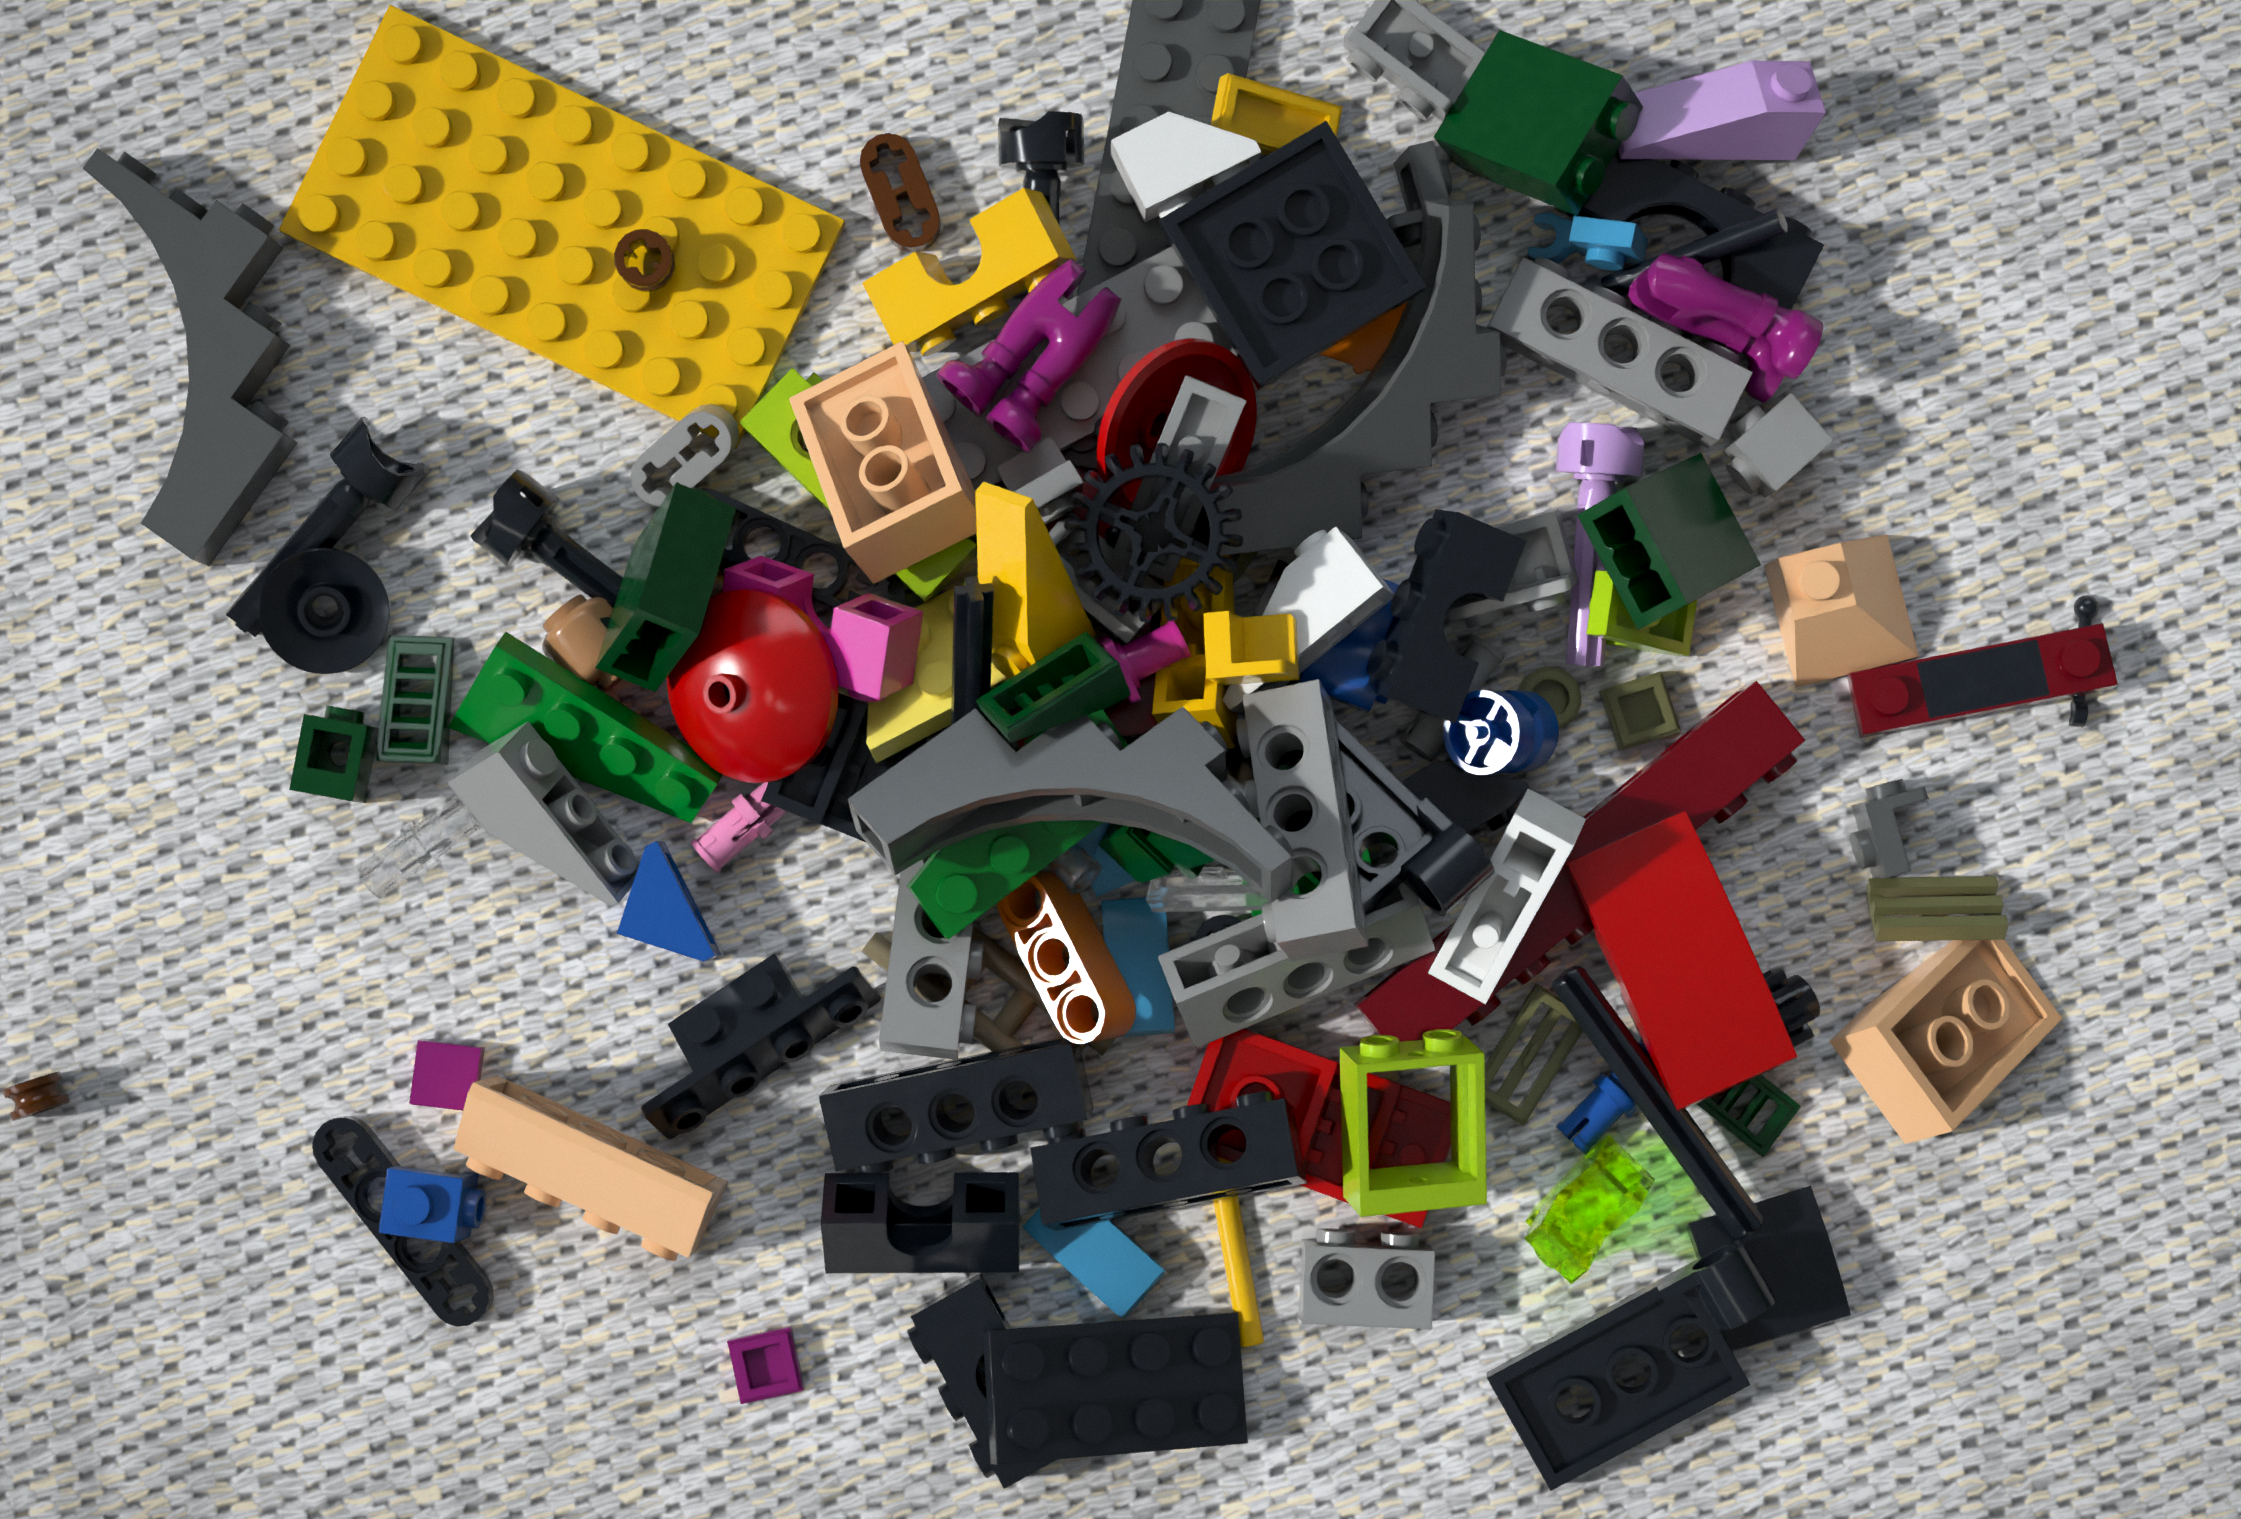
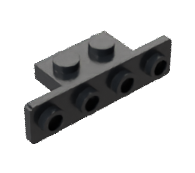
[641,954,881,1139]

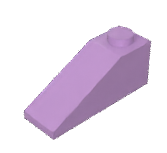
[1618,60,1826,160]

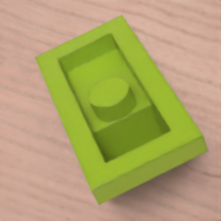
[1586,571,1697,657]

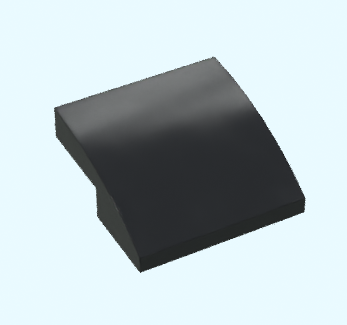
[761,693,927,842]
[1686,1186,1851,1352]

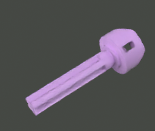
[1556,422,1645,666]

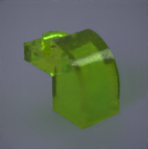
[1524,1135,1655,1284]

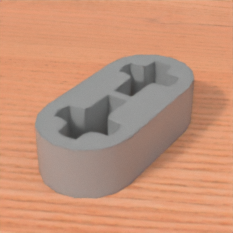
[630,404,739,506]

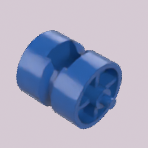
[1443,690,1559,775]

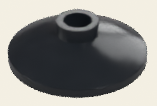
[258,547,390,674]

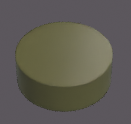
[1518,667,1581,729]

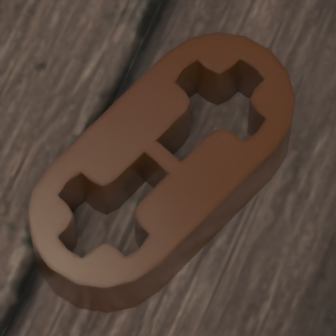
[860,133,941,253]

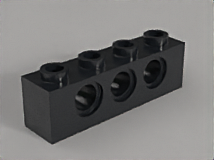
[819,1037,1094,1173]
[1030,1091,1307,1231]

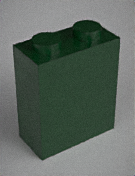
[1434,30,1644,216]
[1577,453,1761,630]
[595,482,736,692]

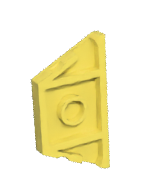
[866,575,1009,763]

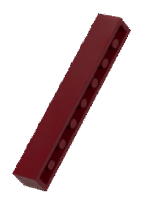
[1354,681,1806,1042]

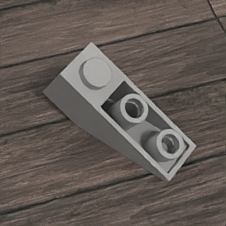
[447,721,640,907]

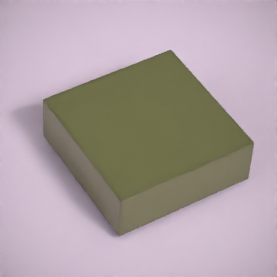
[1599,671,1681,751]

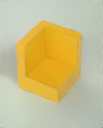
[1203,611,1299,686]

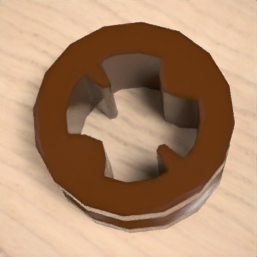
[614,229,676,292]
[3,1071,70,1121]

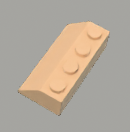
[453,1075,728,1261]

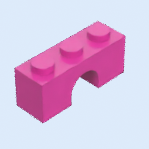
[722,556,924,702]

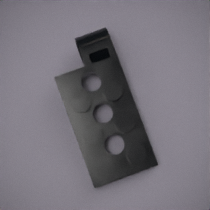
[1226,683,1495,917]
[1486,1240,1777,1491]

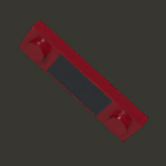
[1847,623,2118,738]

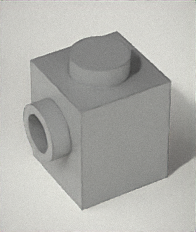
[1723,393,1834,498]

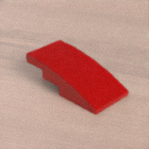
[1566,811,1798,1112]
[1187,1028,1451,1229]

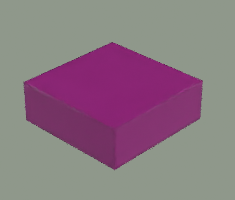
[409,1040,485,1111]
[727,1325,805,1404]

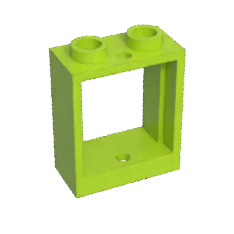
[1339,1029,1487,1217]

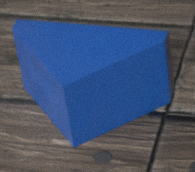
[617,841,722,962]

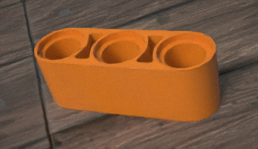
[997,870,1136,1044]

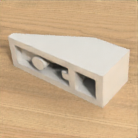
[1223,527,1394,716]
[1428,788,1586,1004]

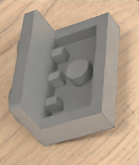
[1344,0,1485,122]
[1446,508,1579,628]

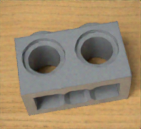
[1299,1228,1435,1330]

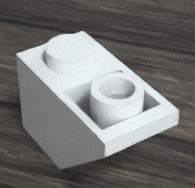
[1111,112,1261,223]

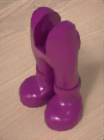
[1628,253,1823,403]
[936,258,1122,452]

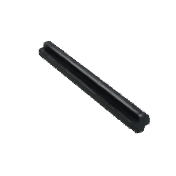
[1552,966,1764,1239]

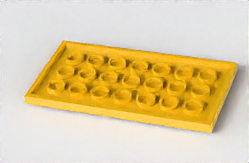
[278,5,846,449]

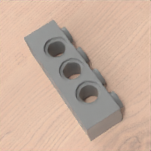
[1487,257,1753,449]
[1236,679,1369,961]
[879,853,989,1060]
[1158,859,1435,1048]

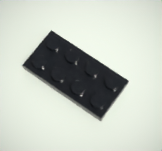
[982,1312,1248,1465]

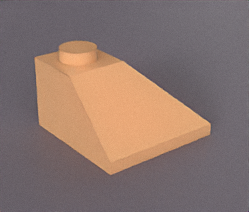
[1764,534,1919,688]

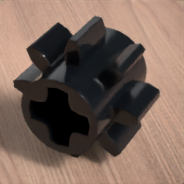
[1763,970,1820,1048]

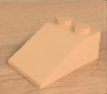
[789,341,977,584]
[1829,940,2063,1144]

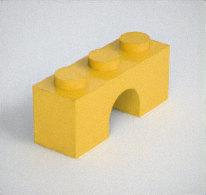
[862,188,1077,357]

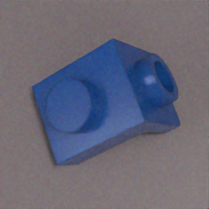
[379,1166,486,1243]

